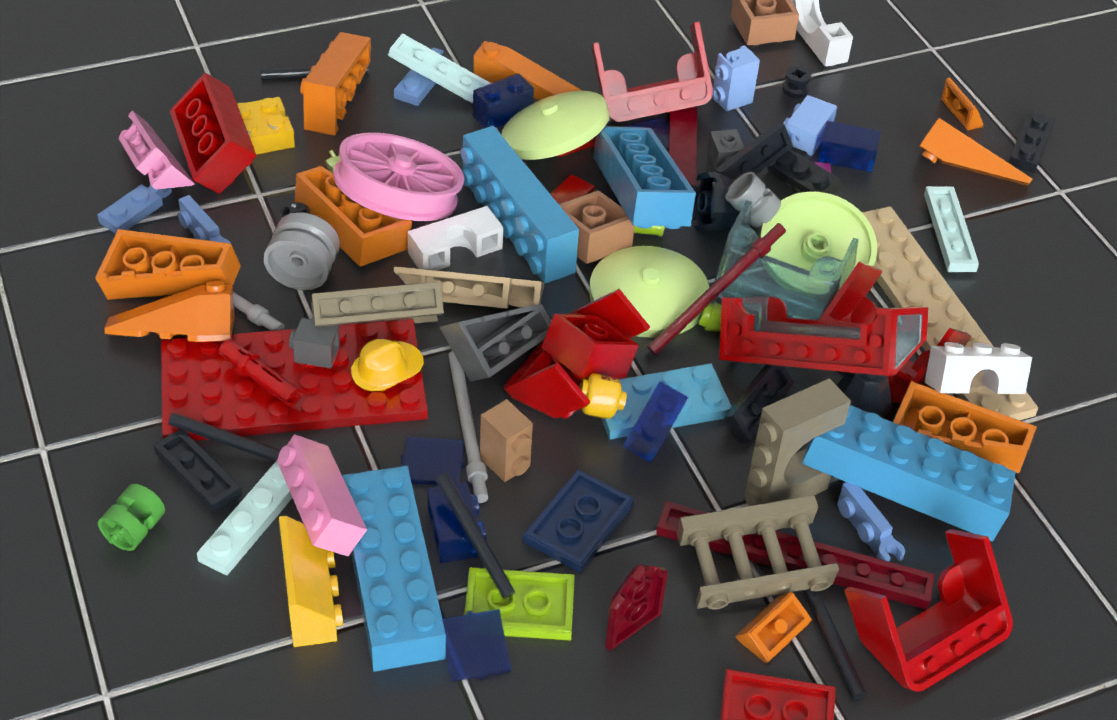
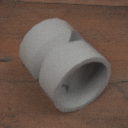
[725,172,781,227]

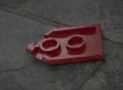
[605,564,668,651]

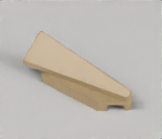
[394,267,544,309]

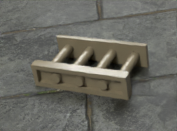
[311,282,444,327]
[677,495,839,610]

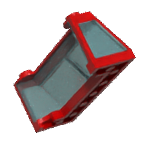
[719,296,928,376]

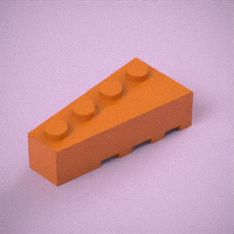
[300,32,371,136]
[294,166,412,267]
[95,229,241,300]
[893,381,1037,473]

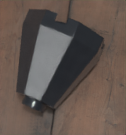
[692,172,748,232]
[836,372,894,422]

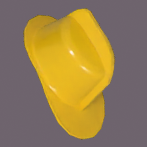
[351,339,424,391]

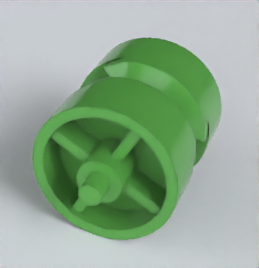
[98,484,165,551]

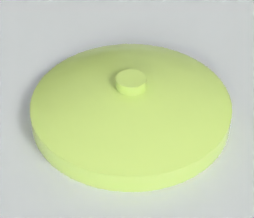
[501,91,610,160]
[759,192,877,300]
[589,246,709,338]

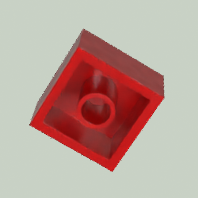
[541,314,639,380]

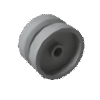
[264,212,340,290]

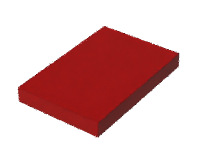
[720,669,836,720]

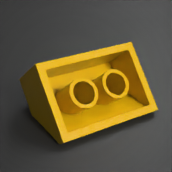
[279,516,343,647]

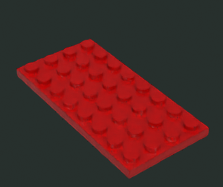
[161,319,428,441]

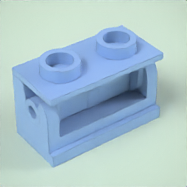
[712,45,760,111]
[783,95,837,156]

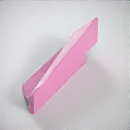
[118,110,195,189]

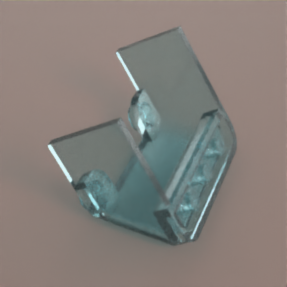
[715,200,859,320]

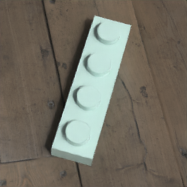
[388,33,495,108]
[924,186,979,272]
[197,461,292,575]

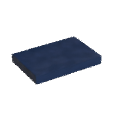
[522,469,634,573]

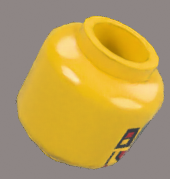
[579,373,627,419]

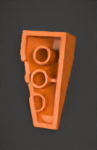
[473,41,581,100]
[104,281,235,342]

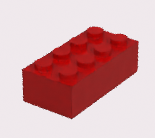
[170,72,257,194]

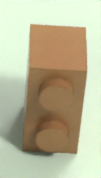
[480,400,533,482]

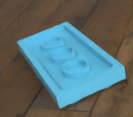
[601,363,732,440]

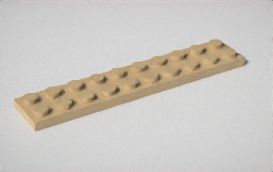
[862,206,1038,420]

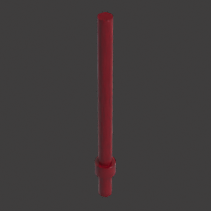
[647,223,786,355]

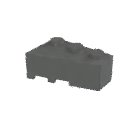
[440,304,551,381]

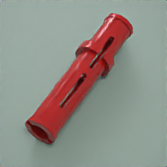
[219,339,302,407]

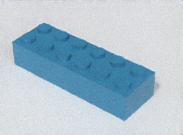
[460,126,579,284]
[593,126,696,229]
[802,405,1016,541]
[342,465,446,672]

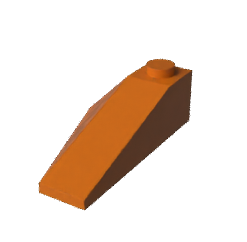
[920,118,1032,186]

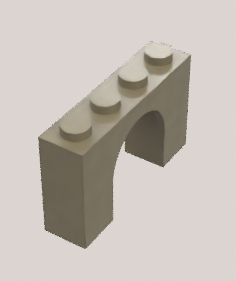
[744,378,851,506]

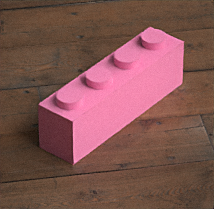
[277,434,367,556]

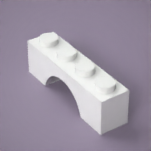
[791,0,853,66]

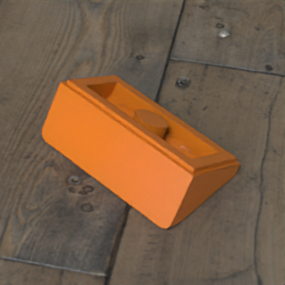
[941,77,984,131]
[735,591,812,663]

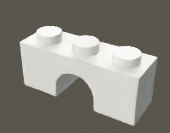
[408,206,503,271]
[925,342,1032,394]

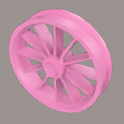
[333,133,464,221]

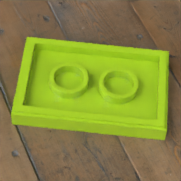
[463,567,575,641]

